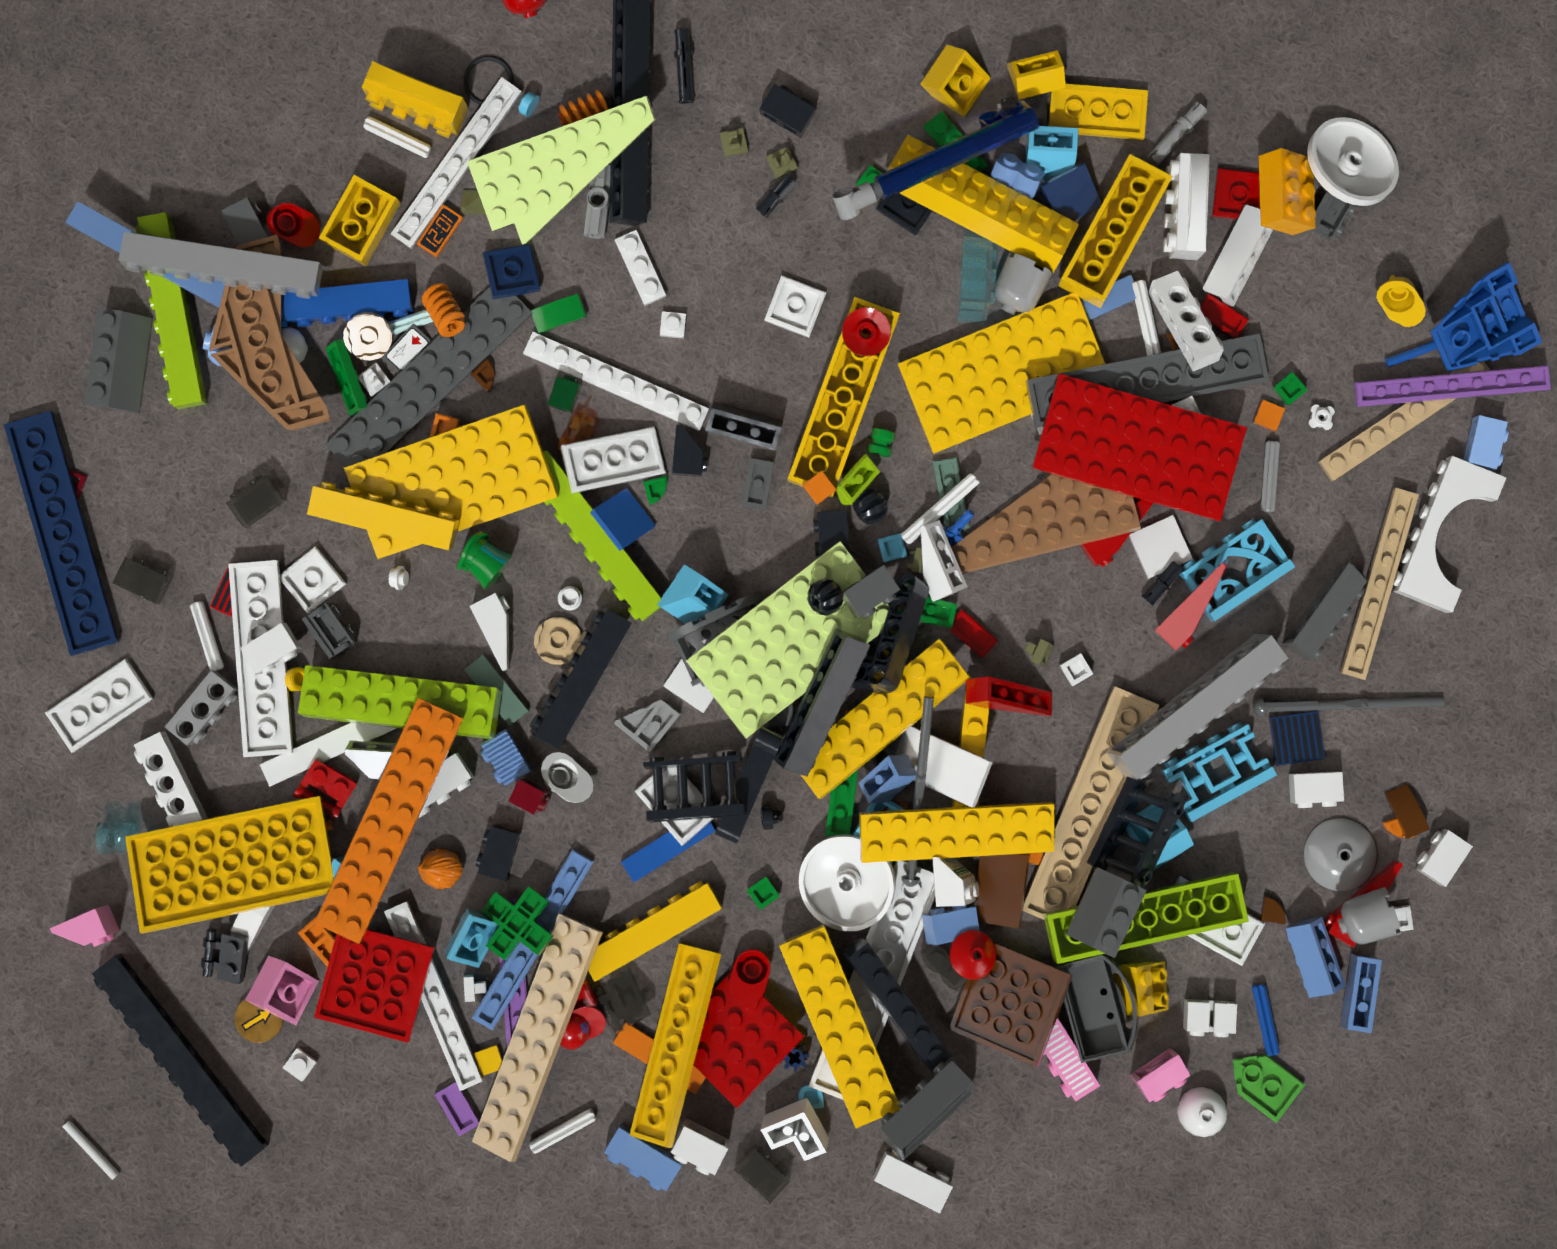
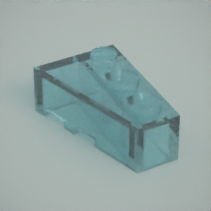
[957,236,997,324]

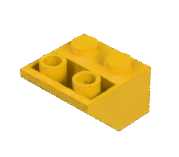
[1007,50,1066,100]
[1113,961,1169,1017]

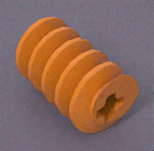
[557,89,609,126]
[422,283,465,337]

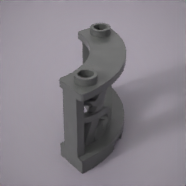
[667,591,764,687]

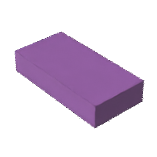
[435,1082,480,1136]

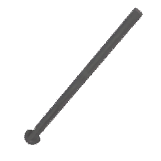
[901,696,934,887]
[1253,696,1445,717]

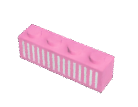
[1044,1018,1100,1102]

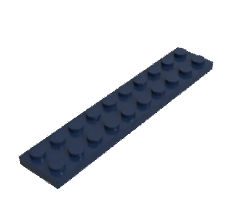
[4,411,119,656]

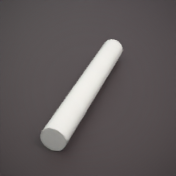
[63,1120,119,1180]

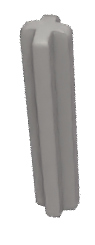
[1260,441,1280,512]

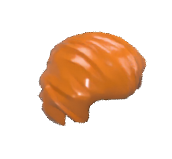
[418,848,463,889]

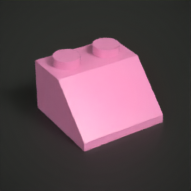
[50,905,120,947]
[245,956,319,1025]
[1130,1048,1190,1102]

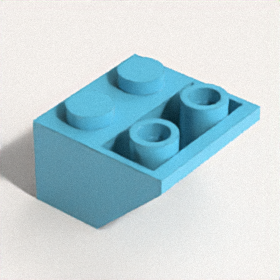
[1025,125,1078,181]
[657,564,729,624]

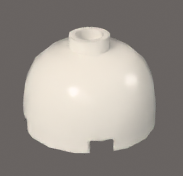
[1177,1087,1227,1137]

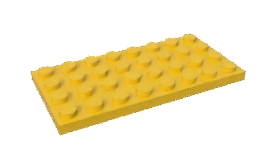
[897,293,1105,454]
[344,404,559,559]
[125,796,334,934]

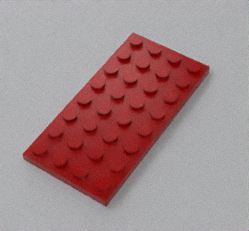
[1032,374,1247,522]

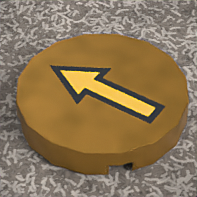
[234,998,283,1043]

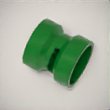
[867,428,896,458]

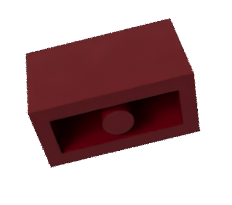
[508,778,551,815]

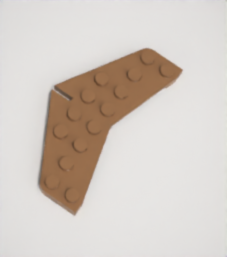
[209,235,331,431]

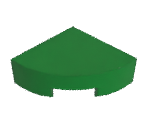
[643,476,667,505]

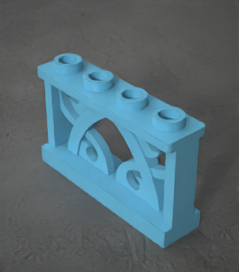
[1180,518,1295,622]

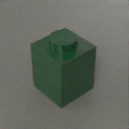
[548,375,581,414]

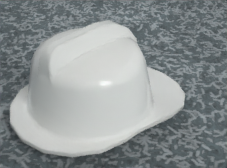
[541,752,593,803]

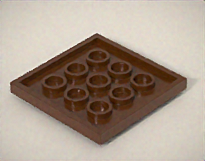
[949,941,1073,1067]

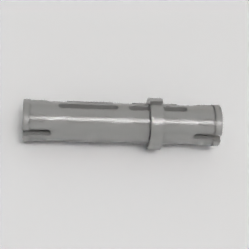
[1147,102,1207,166]

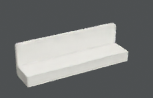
[1203,205,1273,307]

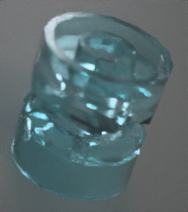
[95,821,137,854]

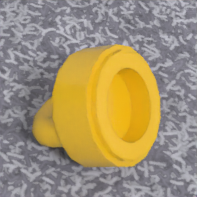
[285,667,305,691]

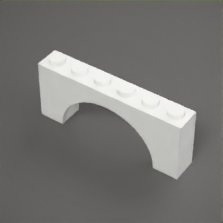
[1393,456,1506,613]

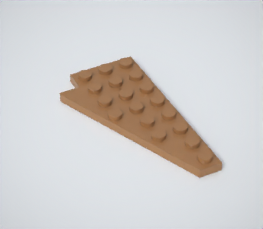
[951,474,1141,574]

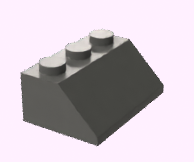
[1065,867,1147,958]

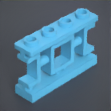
[1161,722,1277,822]

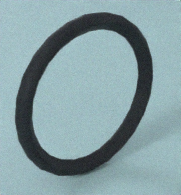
[463,56,514,105]

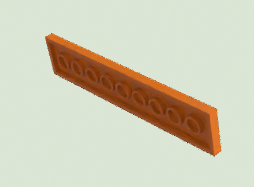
[315,698,464,944]

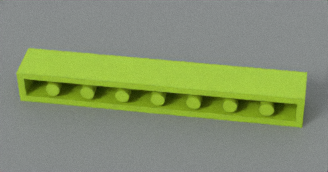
[136,212,207,409]
[543,450,661,622]

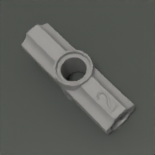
[584,165,610,239]

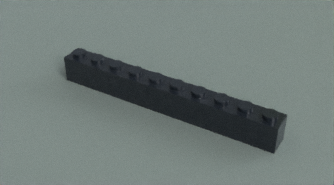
[610,0,651,226]
[92,953,269,1167]

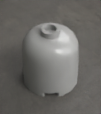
[994,253,1053,315]
[1338,887,1401,944]

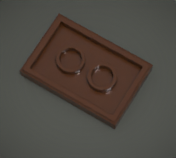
[973,854,1030,928]

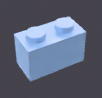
[1463,415,1509,471]

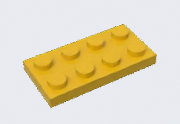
[1048,84,1148,140]

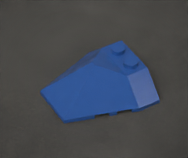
[1429,261,1542,371]

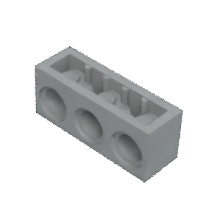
[165,670,238,746]

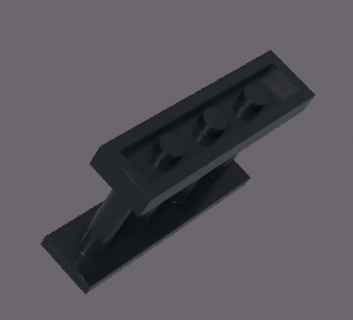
[643,751,747,823]
[1086,777,1186,889]

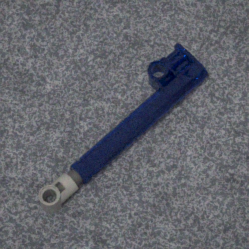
[832,100,1039,220]

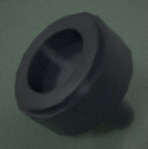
[760,805,784,830]

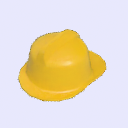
[1376,274,1426,327]

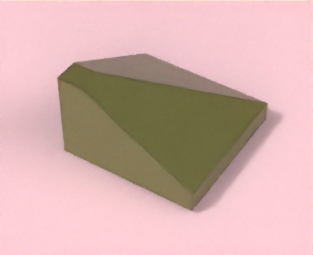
[461,190,486,215]

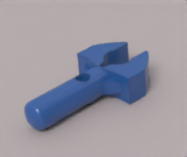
[942,509,974,547]

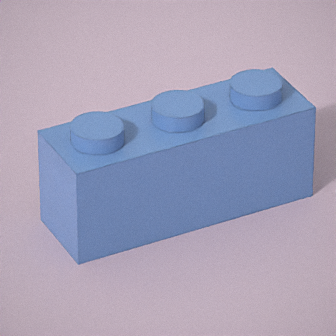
[1286,917,1346,998]
[1340,953,1382,1033]
[604,1124,682,1191]

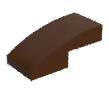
[1384,784,1430,839]

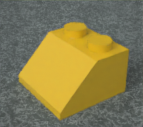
[920,45,991,117]

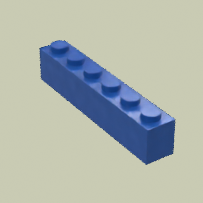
[281,279,414,328]

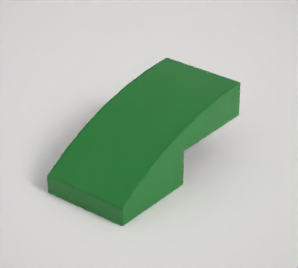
[531,294,587,334]

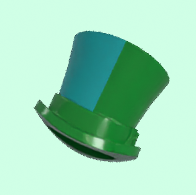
[456,531,513,590]

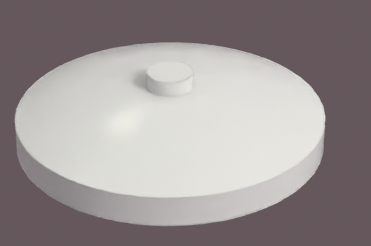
[1307,117,1399,206]
[799,834,896,931]

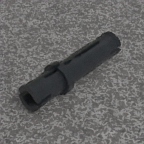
[674,28,694,104]

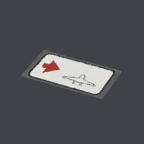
[382,324,432,373]

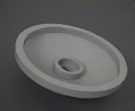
[1304,818,1377,891]

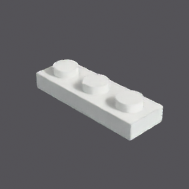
[615,230,666,306]

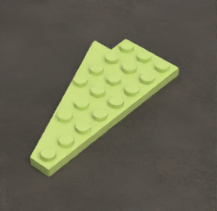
[467,96,656,244]

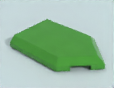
[1232,1054,1306,1123]

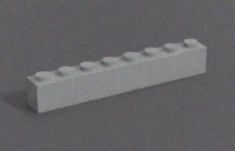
[119,232,323,299]

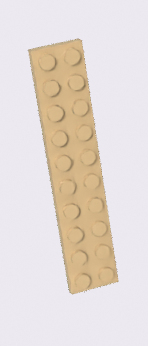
[1023,686,1159,920]
[472,914,603,1162]

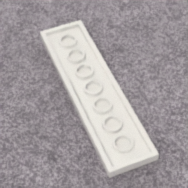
[228,560,293,757]

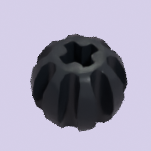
[853,488,888,524]
[807,578,844,616]

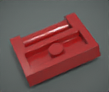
[293,758,358,820]

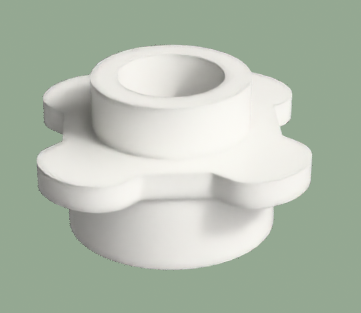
[1309,404,1335,430]

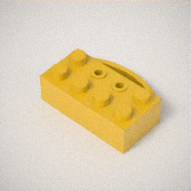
[361,61,469,138]

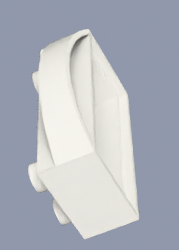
[1163,153,1210,260]

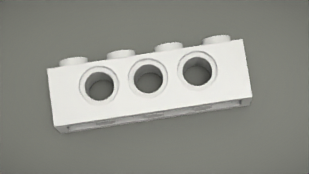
[1148,271,1223,371]
[134,732,208,827]

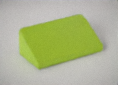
[835,454,880,505]

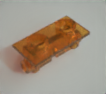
[557,412,596,457]

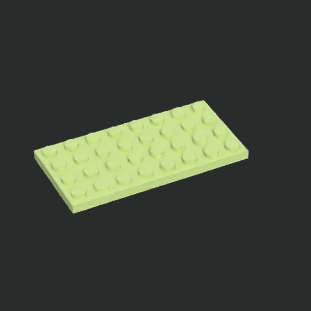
[686,542,890,738]

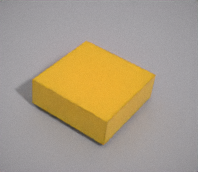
[474,1044,503,1076]

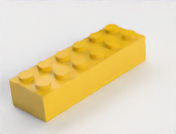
[1058,154,1173,309]

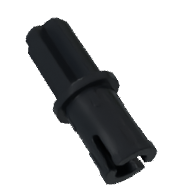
[755,174,796,218]
[1141,561,1183,606]

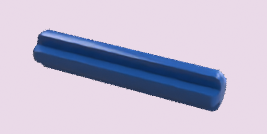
[1252,984,1280,1056]

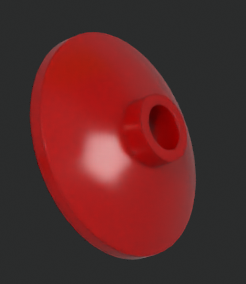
[842,307,891,356]
[949,930,996,980]

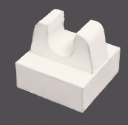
[358,363,391,397]
[463,974,487,1002]

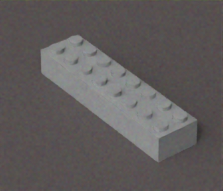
[1106,634,1289,779]

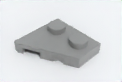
[614,699,680,752]

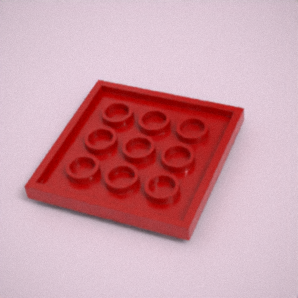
[314,929,435,1043]
[693,971,805,1108]

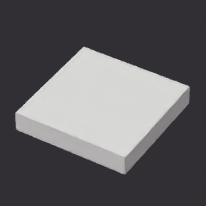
[764,275,826,338]
[1129,515,1193,579]
[280,546,346,614]

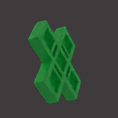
[481,886,554,961]

